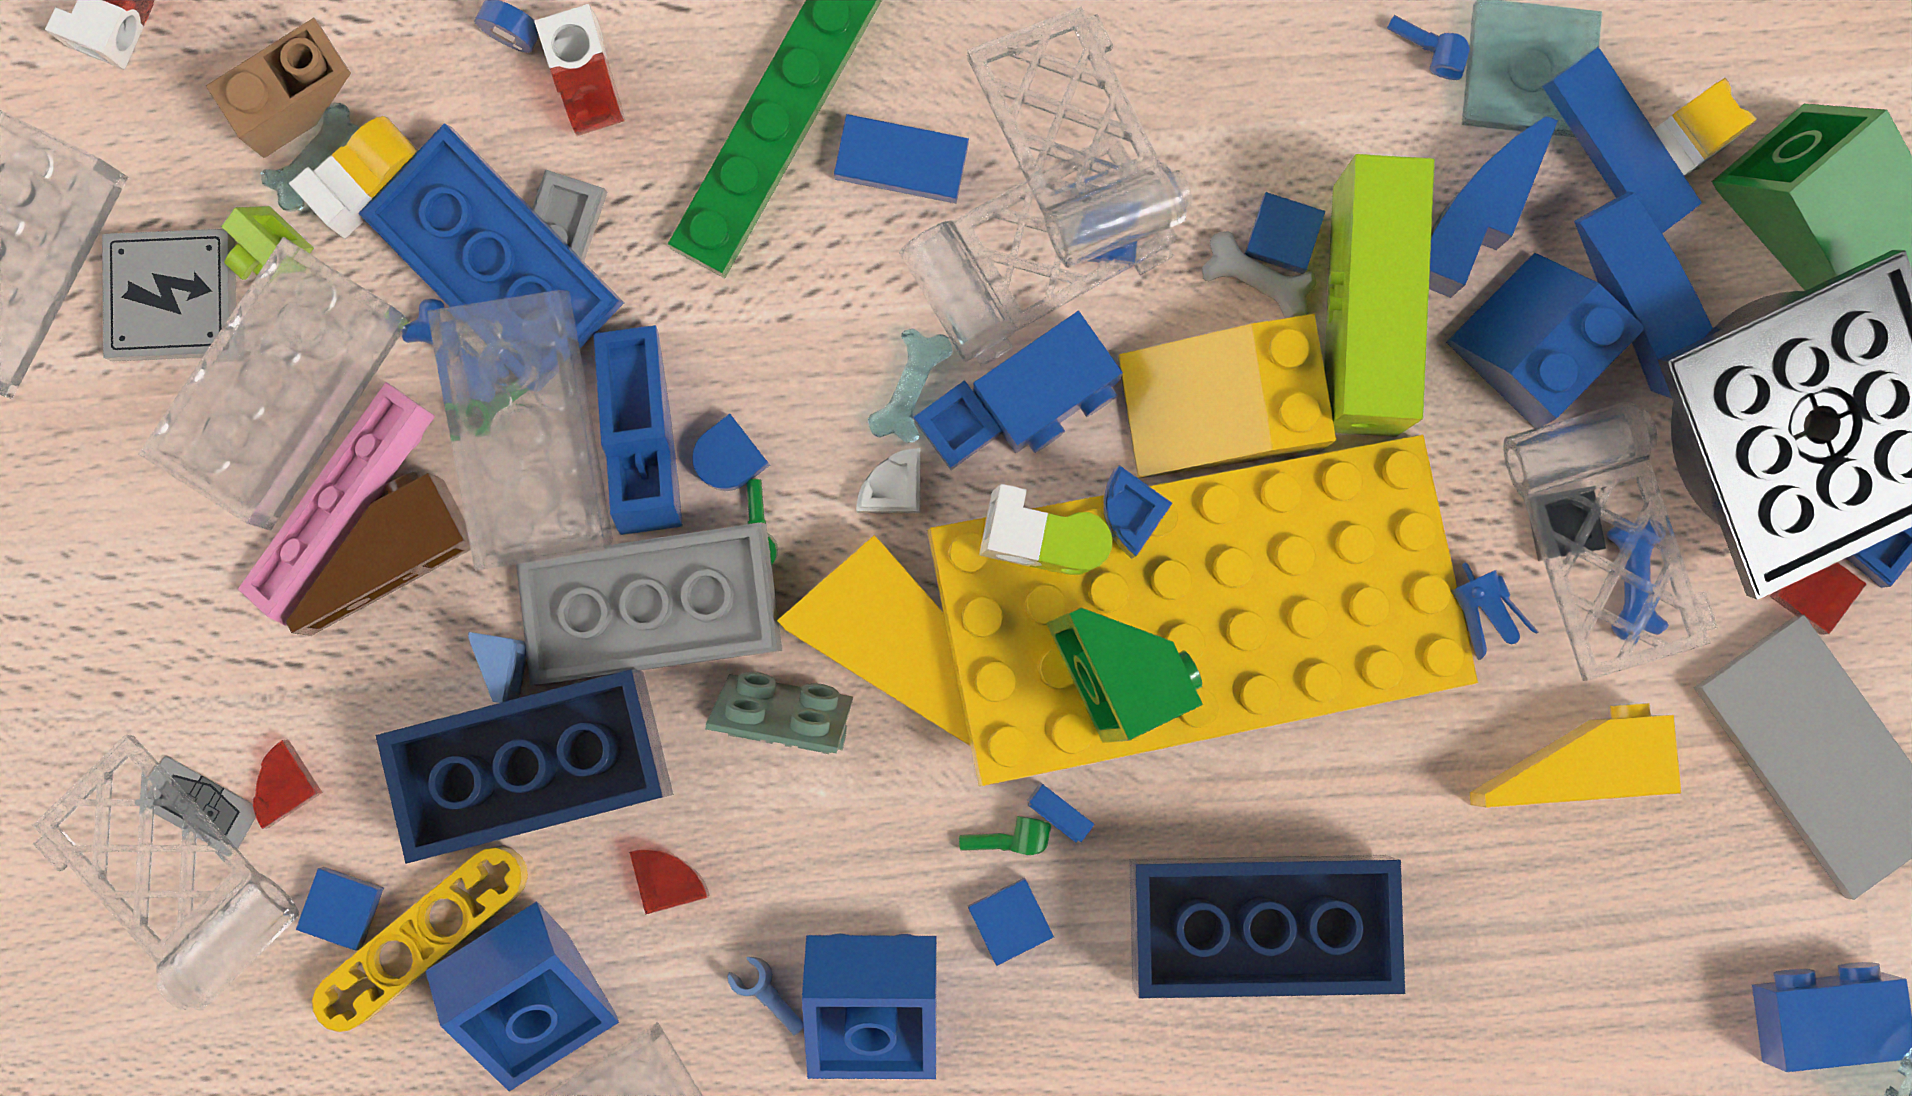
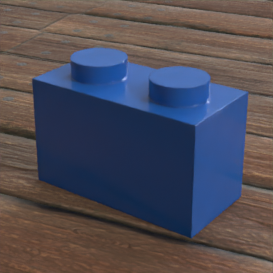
[973,310,1123,453]
[1752,962,1912,1072]

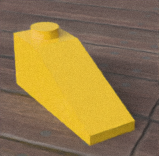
[1469,703,1681,808]

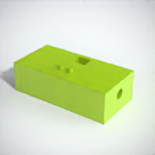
[1324,154,1435,437]

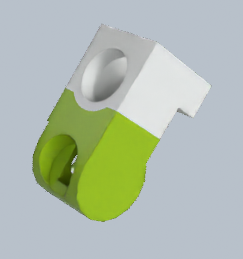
[979,484,1112,575]

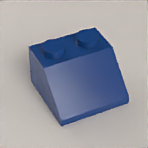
[1446,253,1646,429]
[426,901,619,1092]
[802,933,937,1079]

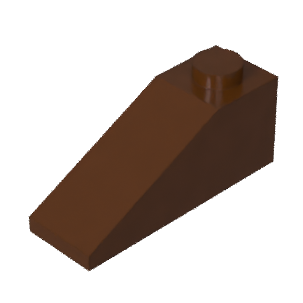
[286,471,478,636]

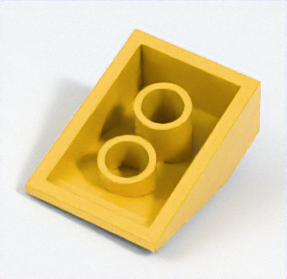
[1118,314,1336,479]

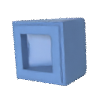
[468,632,527,703]

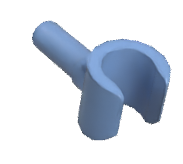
[728,957,804,1036]

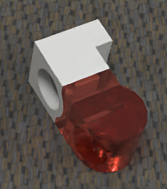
[45,0,154,70]
[534,4,625,136]

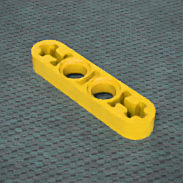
[312,846,528,1032]

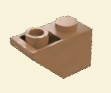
[206,17,351,158]

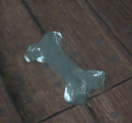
[260,103,360,212]
[868,328,953,443]

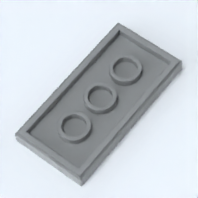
[516,522,782,685]
[1694,615,1912,900]

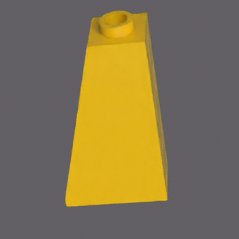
[777,535,970,746]

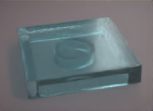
[1461,0,1602,138]

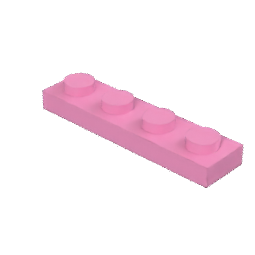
[238,382,435,626]

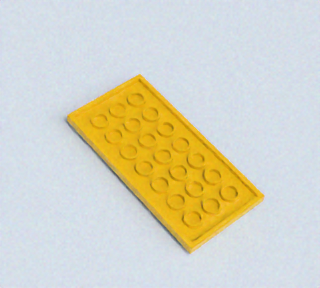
[927,435,1478,786]

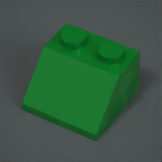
[1046,608,1203,743]

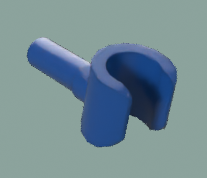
[1387,15,1470,80]

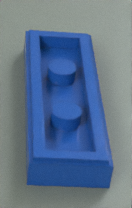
[1542,47,1702,234]

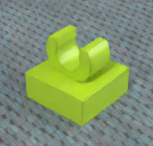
[221,206,314,280]

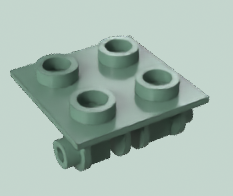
[705,672,853,754]

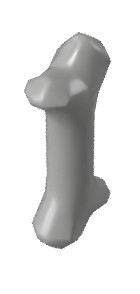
[1202,231,1316,318]

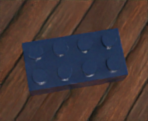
[375,669,674,864]
[1129,855,1405,999]

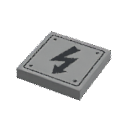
[102,229,237,362]

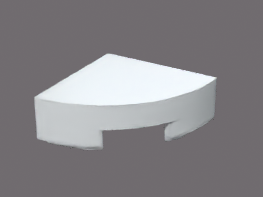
[856,448,920,513]

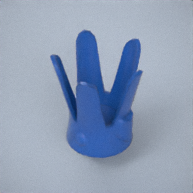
[1451,562,1539,660]

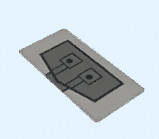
[138,756,260,857]

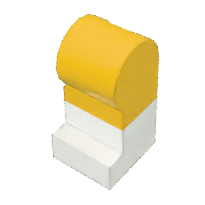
[1654,78,1757,176]
[289,116,418,239]

